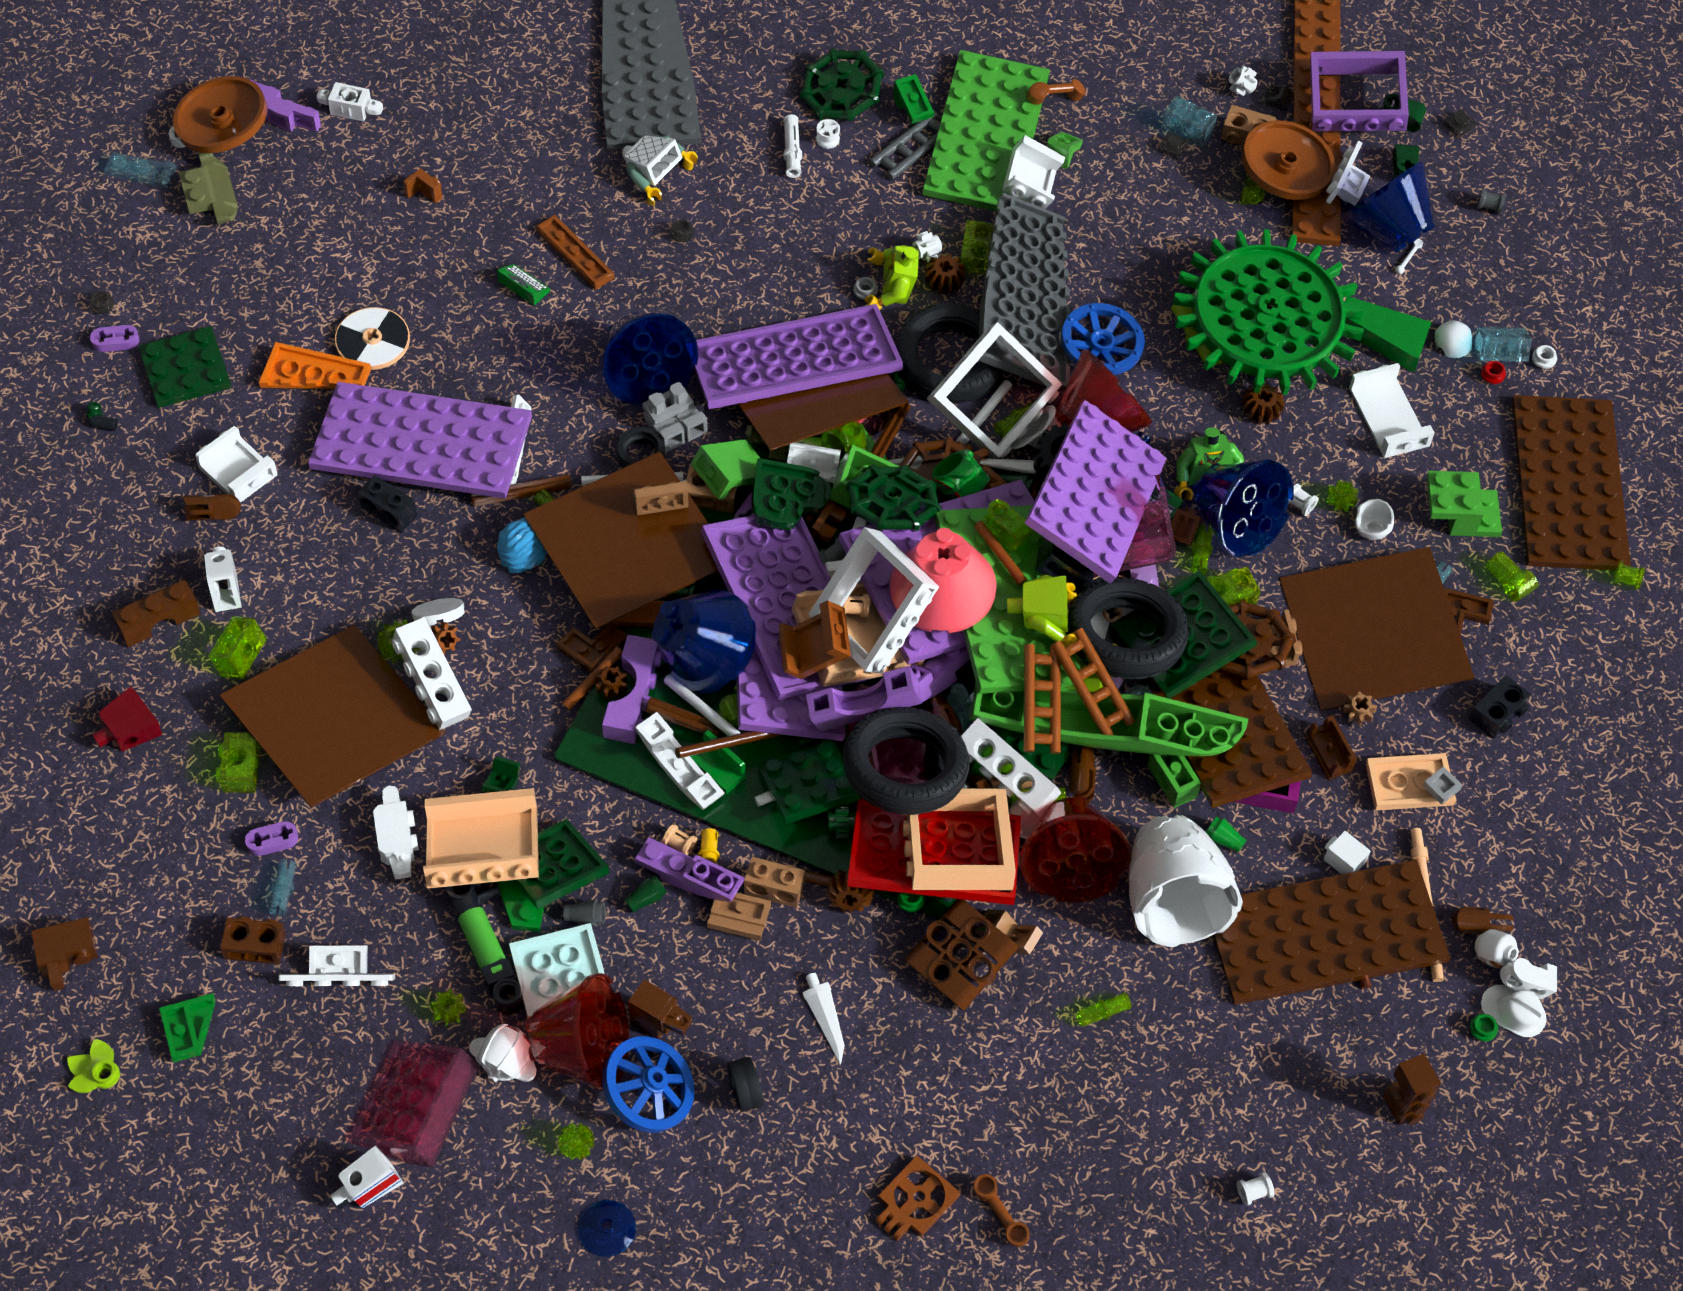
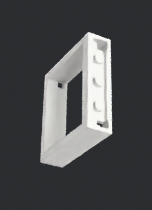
[927,322,1062,459]
[808,527,939,674]

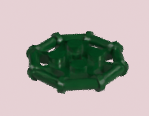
[799,48,885,122]
[846,464,941,532]

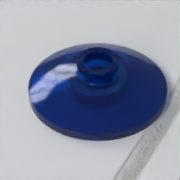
[577,1200,636,1257]

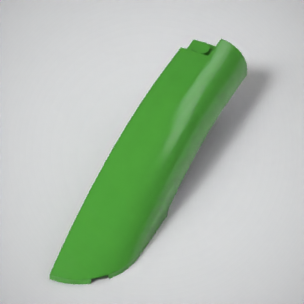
[969,683,1248,756]

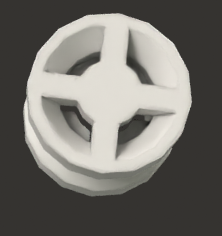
[816,119,840,149]

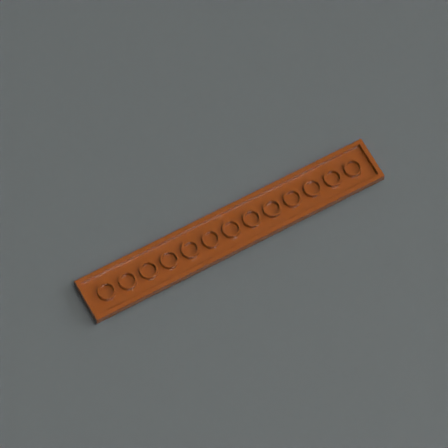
[1292,0,1341,246]

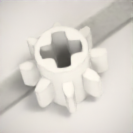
[1229,65,1257,96]
[912,231,942,263]

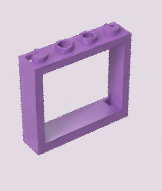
[1309,51,1409,132]

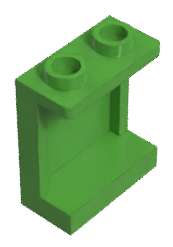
[691,439,760,500]

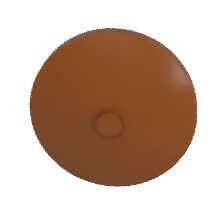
[173,76,268,153]
[1241,121,1335,200]

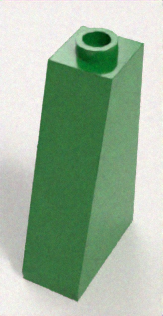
[1344,296,1431,372]

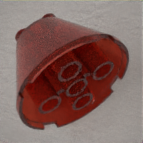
[1055,349,1152,432]
[1020,795,1131,903]
[525,973,629,1090]

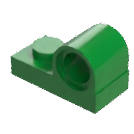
[893,74,934,124]

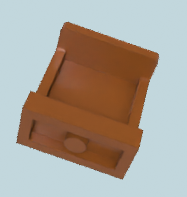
[779,600,851,679]

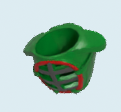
[932,449,991,500]

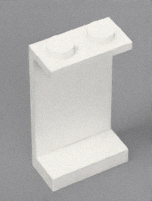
[1349,363,1434,458]

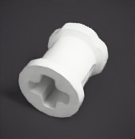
[1284,483,1319,516]
[1237,1172,1274,1206]

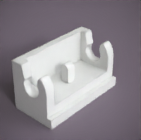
[787,442,841,483]

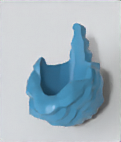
[497,517,547,573]

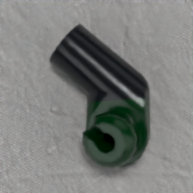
[85,402,118,431]

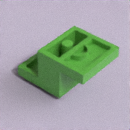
[1426,471,1502,537]

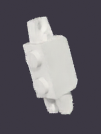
[373,785,419,879]

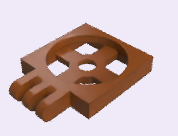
[875,1155,960,1241]

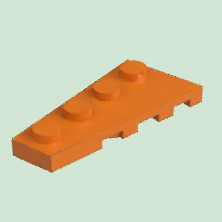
[259,342,371,389]

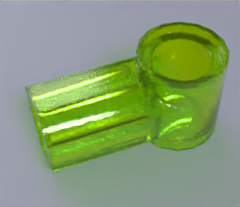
[830,422,867,453]
[1486,551,1538,602]

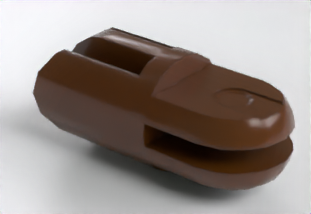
[183,494,241,521]
[923,693,963,736]
[1069,745,1096,804]
[1451,906,1514,935]

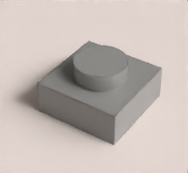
[1423,766,1462,805]

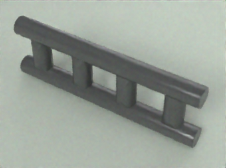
[869,110,940,181]

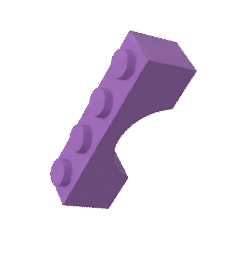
[602,635,663,744]
[806,666,922,732]

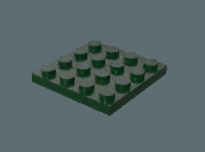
[1111,570,1257,699]

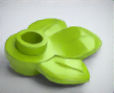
[67,1039,120,1093]

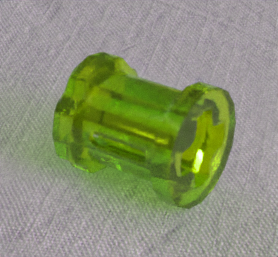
[1613,561,1645,590]

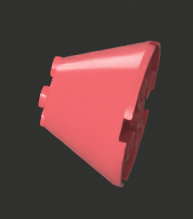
[890,528,996,633]

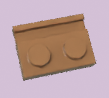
[707,893,771,941]

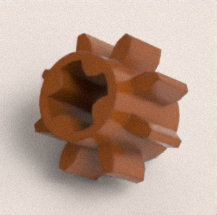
[431,621,461,654]

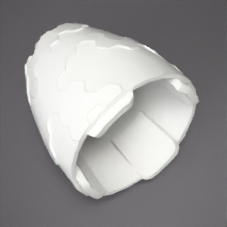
[1129,815,1243,947]

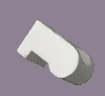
[1500,958,1557,999]

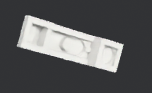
[635,712,724,810]

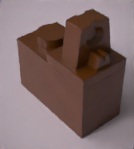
[31,917,98,991]
[628,979,692,1039]

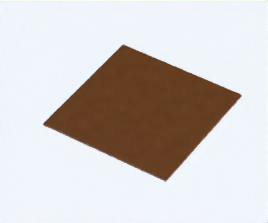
[737,373,909,451]
[523,452,719,629]
[1280,546,1475,710]
[220,625,446,808]

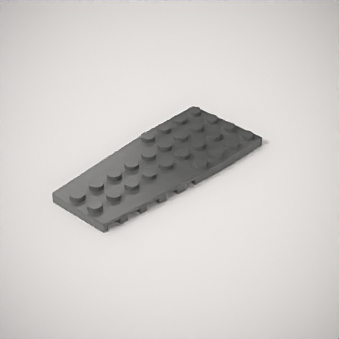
[602,0,701,150]
[978,193,1072,393]

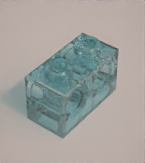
[1162,95,1217,148]
[1474,327,1532,362]

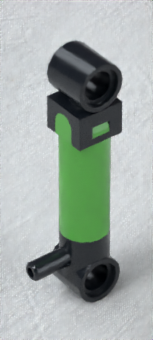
[446,884,523,1015]

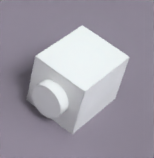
[1324,831,1371,874]

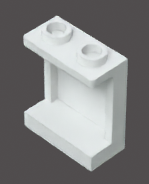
[1002,135,1065,209]
[195,426,277,502]

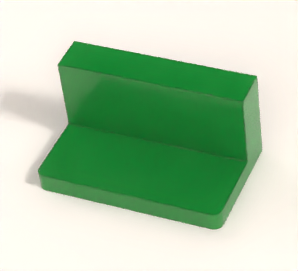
[690,730,746,794]

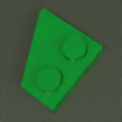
[496,880,545,932]
[159,993,216,1063]

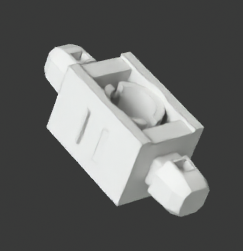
[317,82,383,121]

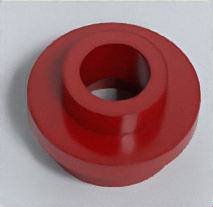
[1481,360,1506,384]

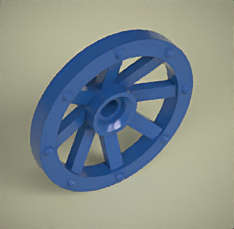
[1061,303,1145,375]
[602,1036,694,1133]

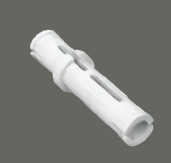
[783,114,802,178]

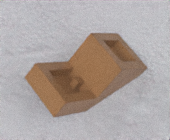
[974,909,1043,955]

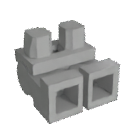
[642,382,708,453]

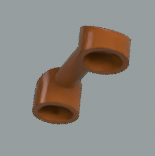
[1026,79,1086,105]
[974,1174,1030,1247]

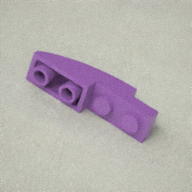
[238,76,321,132]
[910,647,970,702]
[635,837,744,902]

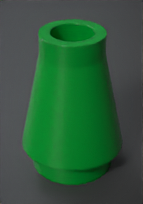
[1206,816,1247,853]

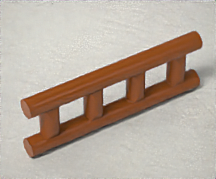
[1051,627,1135,735]
[1024,644,1061,754]

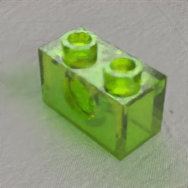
[208,616,267,679]
[216,733,261,793]

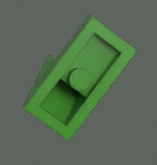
[1047,132,1083,169]

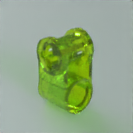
[982,499,1033,550]

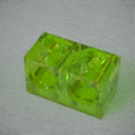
[960,220,994,275]
[1206,566,1261,606]

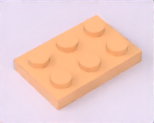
[1365,753,1456,811]

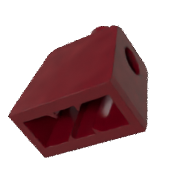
[91,686,162,751]

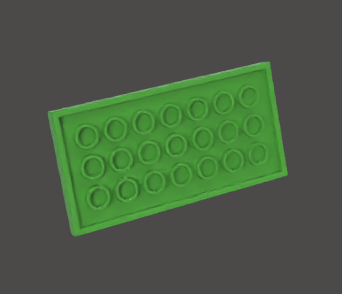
[922,50,1050,211]
[934,505,1084,694]

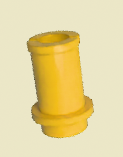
[698,828,720,863]

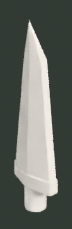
[980,458,1036,475]
[803,973,844,1065]

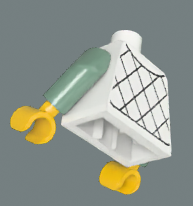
[622,136,698,206]

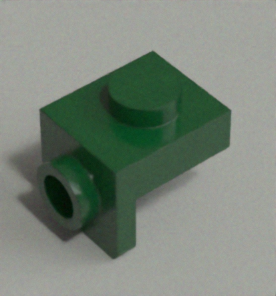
[481,756,520,793]

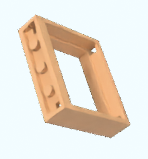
[901,788,1016,890]

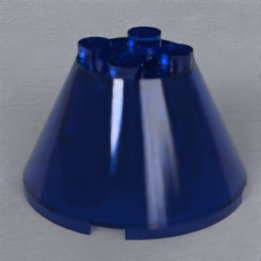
[1341,161,1436,253]
[602,312,699,407]
[1193,460,1294,558]
[652,589,756,693]

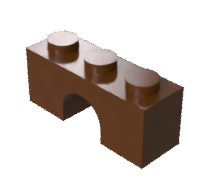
[112,579,201,648]
[1382,1053,1441,1125]

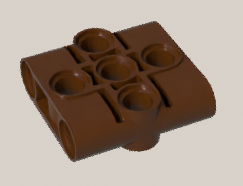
[904,899,1019,1011]

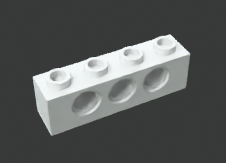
[392,617,472,730]
[961,718,1061,817]

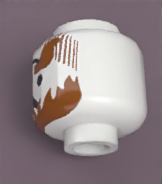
[1475,929,1518,969]

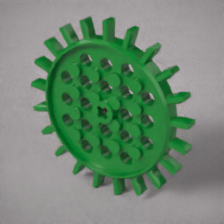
[1172,229,1365,395]

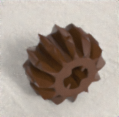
[925,253,965,294]
[1242,382,1285,424]
[827,868,874,914]

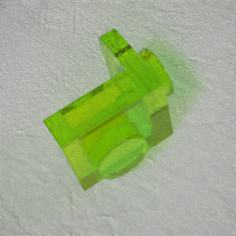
[1240,173,1265,205]

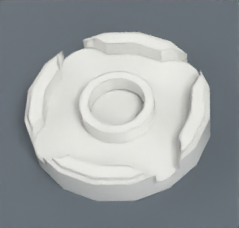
[411,598,465,626]

